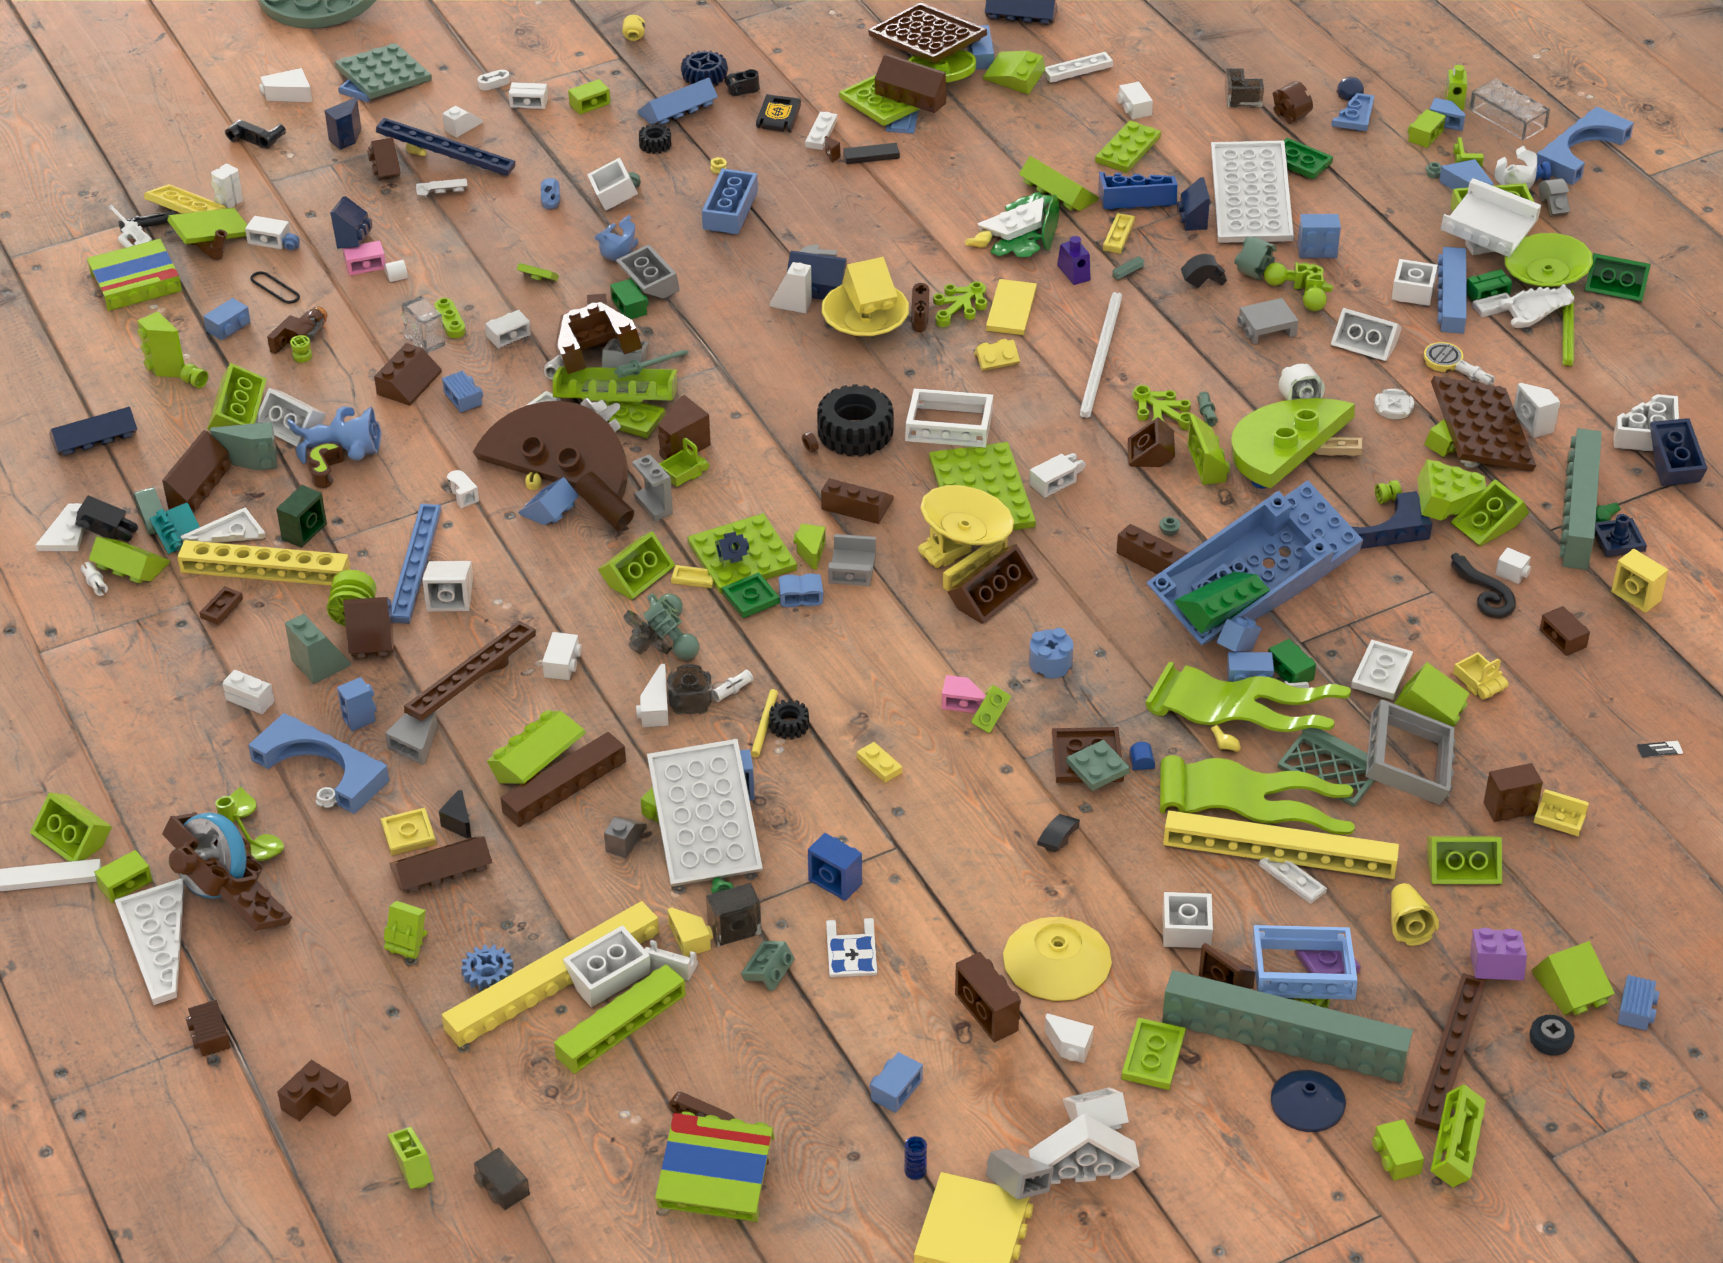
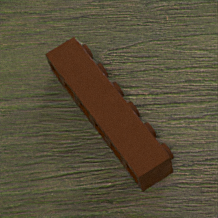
[500,732,626,827]

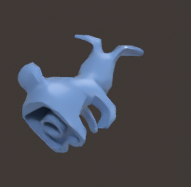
[287,406,381,464]

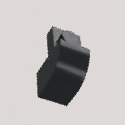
[1181,254,1227,288]

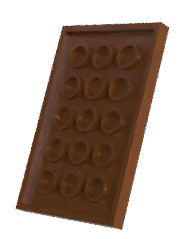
[868,2,987,63]
[1431,376,1536,471]

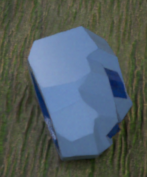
[541,178,560,209]

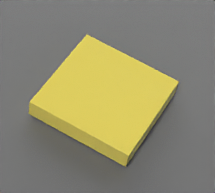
[381,808,436,856]

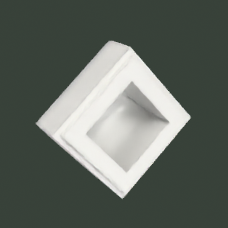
[384,260,408,282]

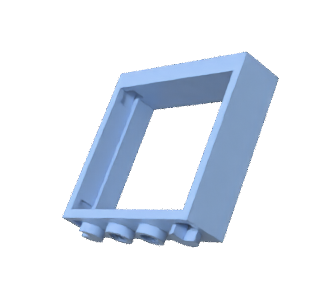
[1252,925,1358,1000]

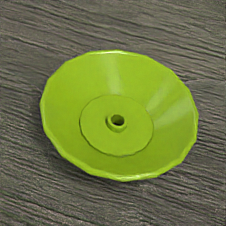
[1504,233,1593,288]

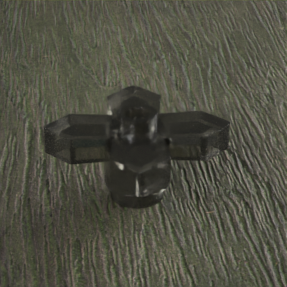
[623,610,672,655]

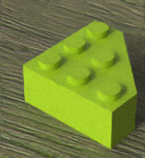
[1417,459,1486,520]

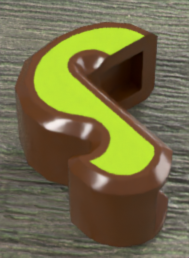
[307,443,344,488]

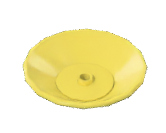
[821,284,909,337]
[920,485,1014,546]
[1003,917,1112,1001]

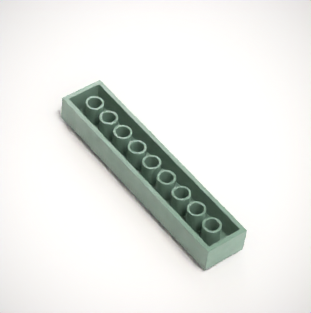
[1162,970,1413,1083]

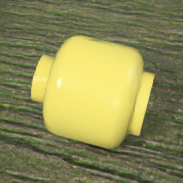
[622,15,645,41]

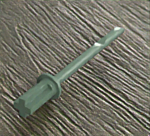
[614,350,688,378]

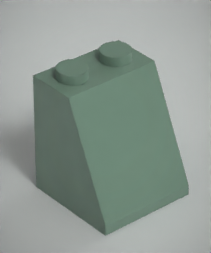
[285,614,351,684]

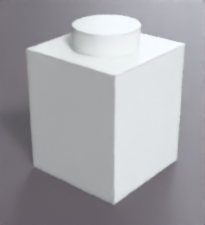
[1495,547,1531,584]

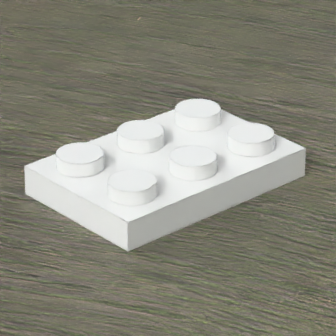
[1351,640,1413,700]

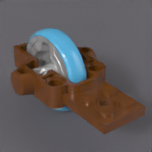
[162,812,292,931]

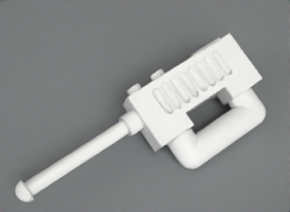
[109,205,152,248]

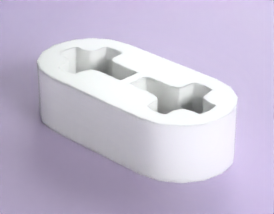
[477,70,510,91]

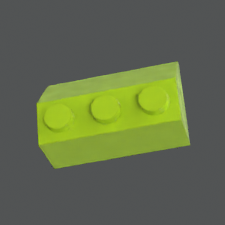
[137,311,185,378]
[1187,414,1230,485]
[597,531,675,600]
[89,536,170,583]
[30,792,112,862]
[1427,836,1502,884]

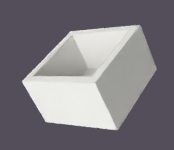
[587,158,638,211]

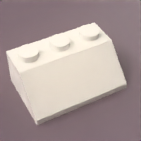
[1330,308,1402,361]
[255,388,327,447]
[563,925,651,1008]

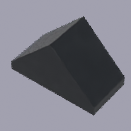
[439,790,472,839]

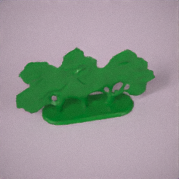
[991,192,1059,257]

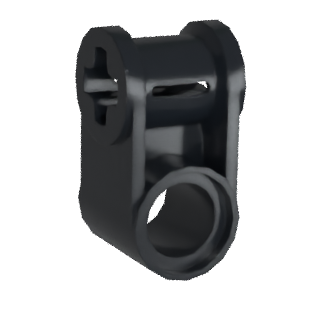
[725,69,760,96]

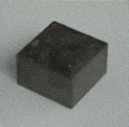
[706,883,762,947]

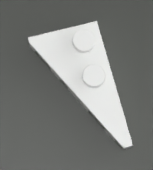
[180,507,266,543]

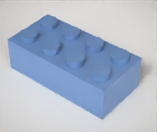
[702,168,758,234]

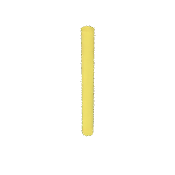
[751,689,778,758]

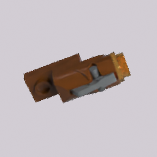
[267,306,327,354]

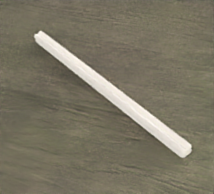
[1080,292,1122,418]

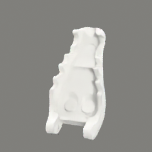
[1499,284,1574,328]

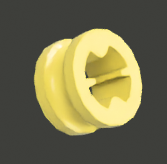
[710,157,727,174]

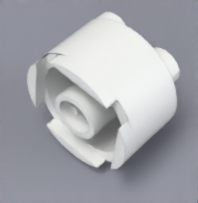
[1278,364,1325,400]

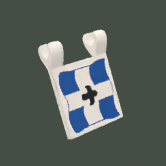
[826,918,877,978]

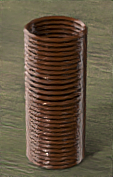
[575,472,634,530]

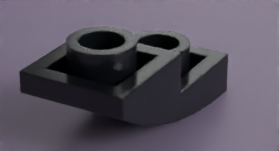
[1037,814,1080,852]

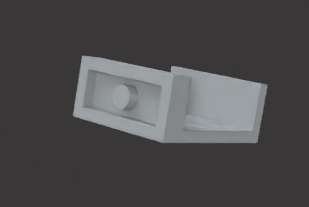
[828,534,876,586]

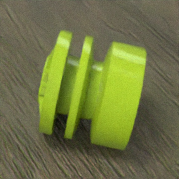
[326,570,377,626]

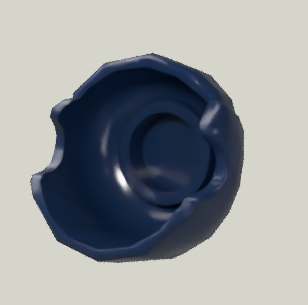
[1336,77,1364,101]

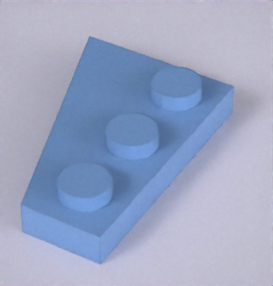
[1331,93,1375,131]

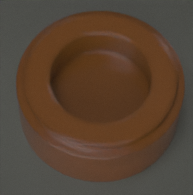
[802,431,819,452]

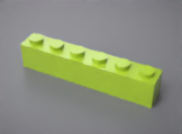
[554,964,686,1074]

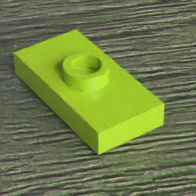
[516,263,559,281]

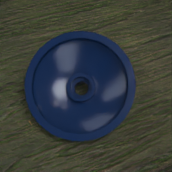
[1270,1070,1346,1132]

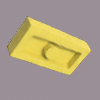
[857,742,902,783]

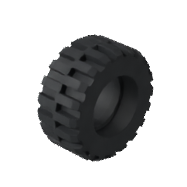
[817,384,894,457]

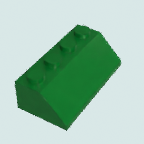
[1174,571,1270,634]

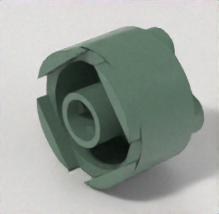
[1234,237,1277,281]

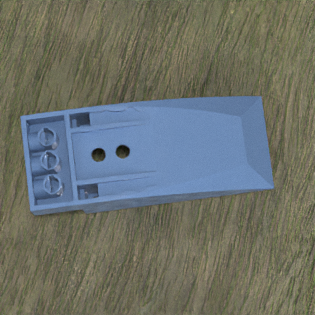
[1146,480,1363,646]

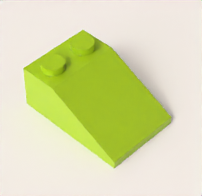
[983,51,1046,95]
[1451,479,1529,547]

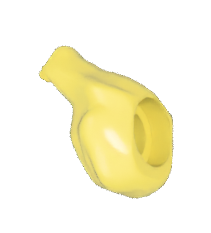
[406,143,427,156]
[965,231,992,248]
[1211,725,1241,753]

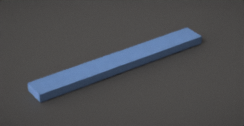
[392,504,442,624]

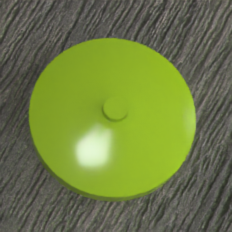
[908,49,976,83]

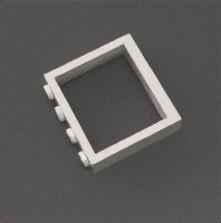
[905,389,993,448]

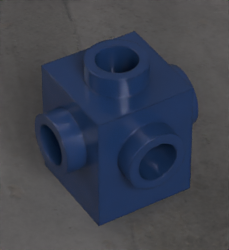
[715,532,749,563]

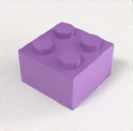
[1470,928,1527,980]

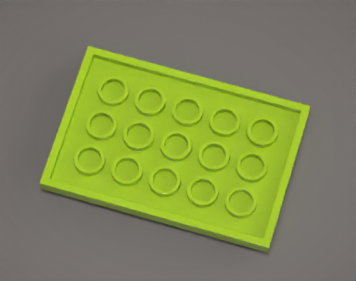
[929,442,1036,530]

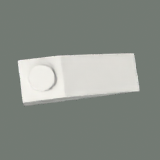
[636,664,669,727]

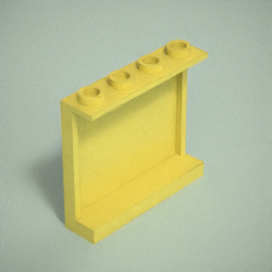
[914,1172,1034,1263]

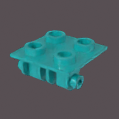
[149,503,200,554]

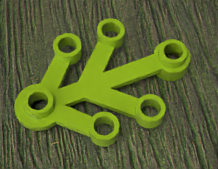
[933,281,987,327]
[1132,385,1193,430]

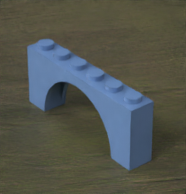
[1536,107,1634,185]
[248,713,389,814]

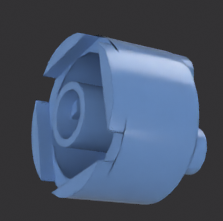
[1029,628,1074,679]

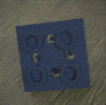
[1595,514,1647,557]

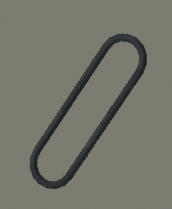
[250,271,300,303]

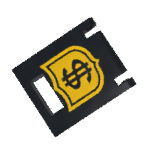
[756,94,801,132]

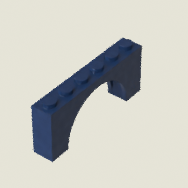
[1351,491,1432,549]

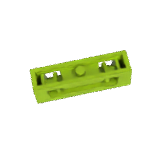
[1430,1084,1486,1188]

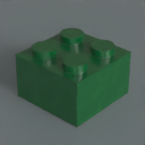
[276,485,327,548]

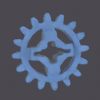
[461,944,514,991]

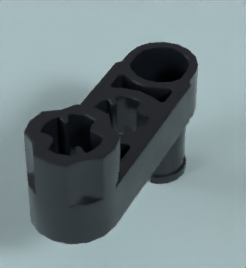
[225,119,286,148]

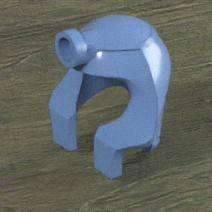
[594,215,638,261]

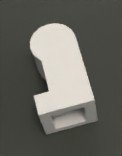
[447,470,479,509]

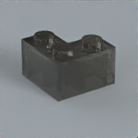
[1224,69,1264,108]

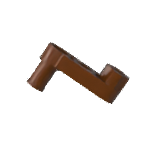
[182,229,227,260]
[911,283,930,332]

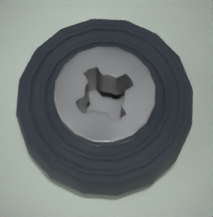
[1529,1015,1575,1055]

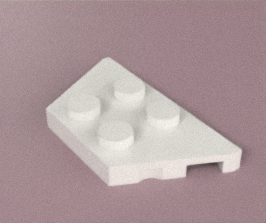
[977,197,1045,240]

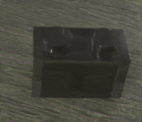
[473,1148,530,1210]

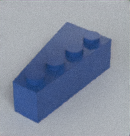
[1098,172,1178,210]

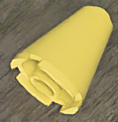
[1391,883,1439,946]

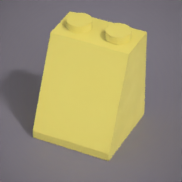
[842,257,898,314]

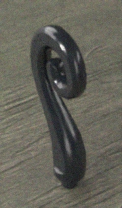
[1451,553,1516,618]

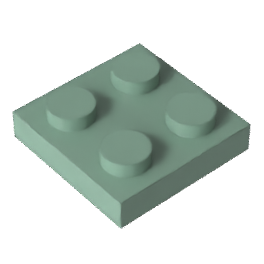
[1066,740,1130,791]

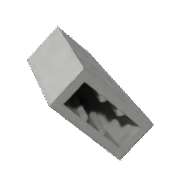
[385,711,438,765]
[986,1148,1054,1199]

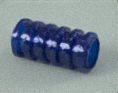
[904,1136,927,1180]

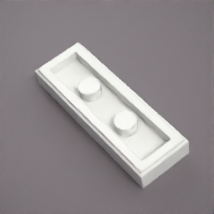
[1259,850,1327,904]

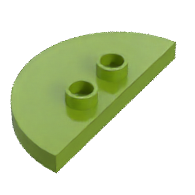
[1231,398,1355,489]

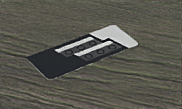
[1637,741,1683,757]

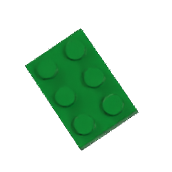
[1283,138,1333,179]

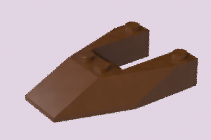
[555,302,642,374]

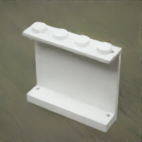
[1441,178,1541,257]

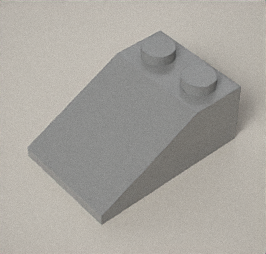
[602,338,649,369]

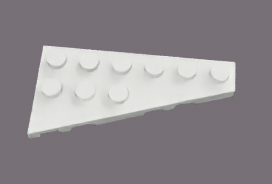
[115,878,185,1005]

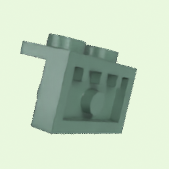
[741,941,795,991]

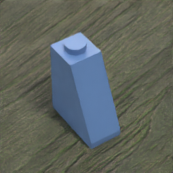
[1439,159,1494,190]

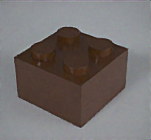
[1483,763,1543,822]

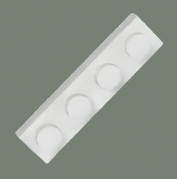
[1043,52,1113,83]

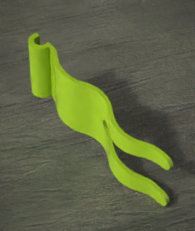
[1146,662,1351,732]
[1160,755,1355,835]

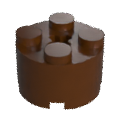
[1273,81,1313,124]

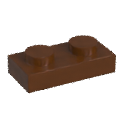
[199,586,243,625]

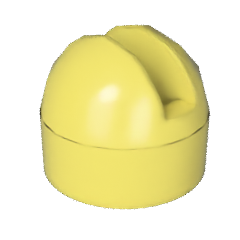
[525,472,542,490]

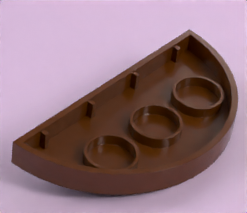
[473,401,628,499]

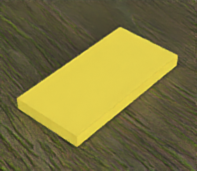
[144,184,226,214]
[986,279,1037,335]

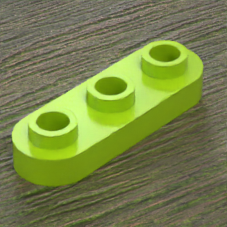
[434,298,466,338]

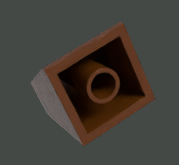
[658,395,711,460]
[343,597,394,658]

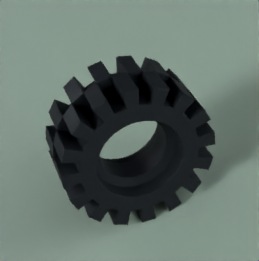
[639,124,672,154]
[769,699,809,740]

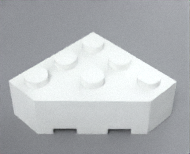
[1613,394,1679,451]
[1029,1113,1140,1184]

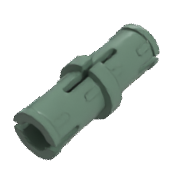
[1197,391,1218,427]

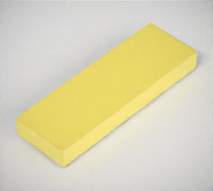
[1103,213,1135,254]

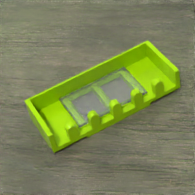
[552,366,677,402]

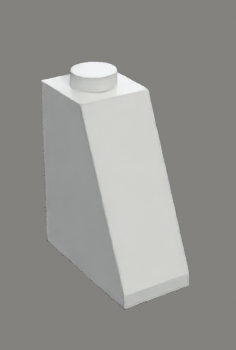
[259,68,312,102]
[770,262,812,313]

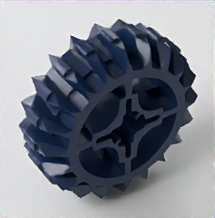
[681,50,728,85]

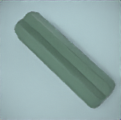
[1112,256,1144,280]

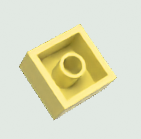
[1611,549,1668,613]

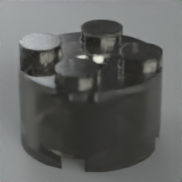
[667,664,712,714]

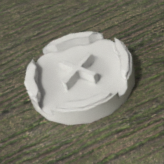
[1374,389,1414,419]

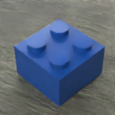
[808,833,862,901]

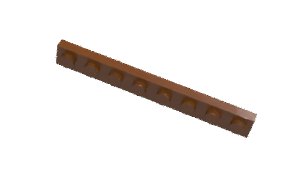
[404,621,536,721]
[1415,973,1486,1131]

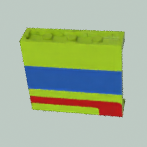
[87,239,182,311]
[655,1112,775,1222]

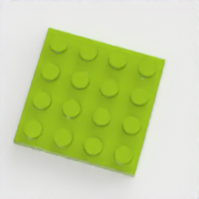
[839,75,920,126]
[687,513,797,594]

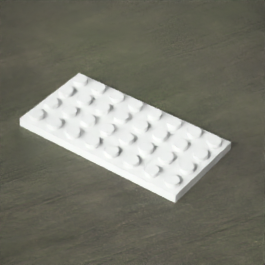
[1211,141,1294,243]

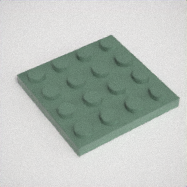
[335,43,432,99]

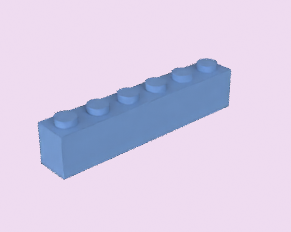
[1437,247,1466,334]

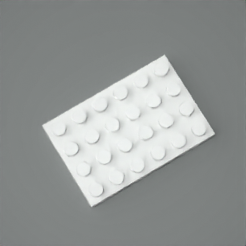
[647,739,763,887]

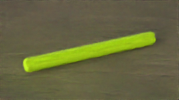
[1563,289,1574,366]

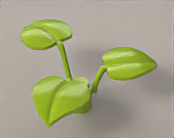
[197,786,284,861]

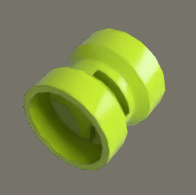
[290,335,312,363]
[180,363,209,388]
[1374,480,1402,504]

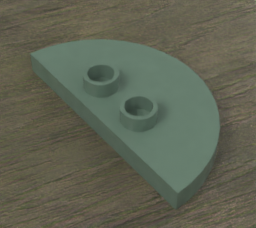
[257,0,376,28]

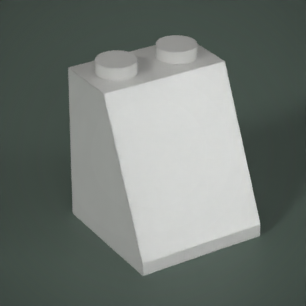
[422,561,473,612]

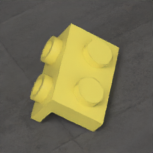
[974,339,1020,371]
[1534,789,1589,836]

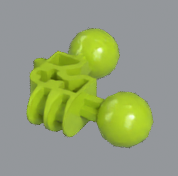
[1264,262,1333,312]

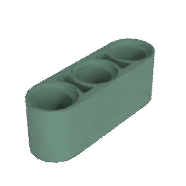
[134,487,163,535]

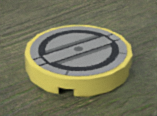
[1423,342,1463,372]

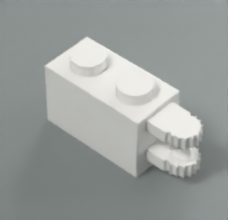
[1029,453,1086,498]

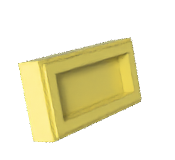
[671,565,714,588]

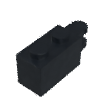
[75,495,138,542]

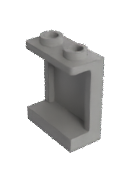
[1237,298,1298,345]
[633,454,673,522]

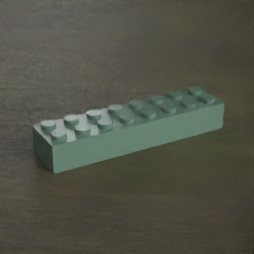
[1559,428,1602,570]

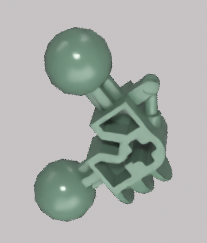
[644,593,699,660]

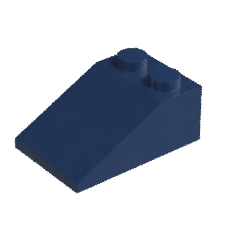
[1650,418,1708,486]

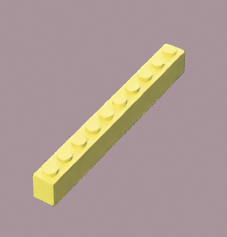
[1163,810,1399,879]
[442,901,659,1048]

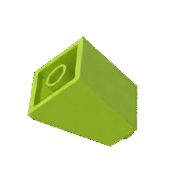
[1394,662,1470,727]
[1531,941,1615,1016]

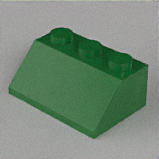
[1585,253,1651,302]

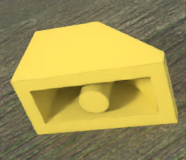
[667,908,713,957]

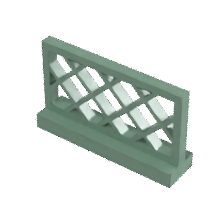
[1278,728,1375,808]

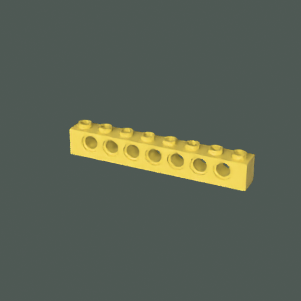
[177,540,351,586]

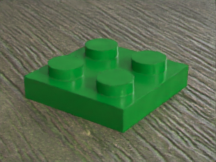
[722,572,780,618]

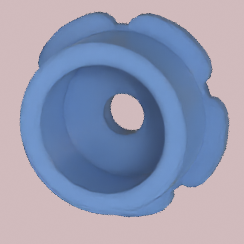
[282,233,300,250]

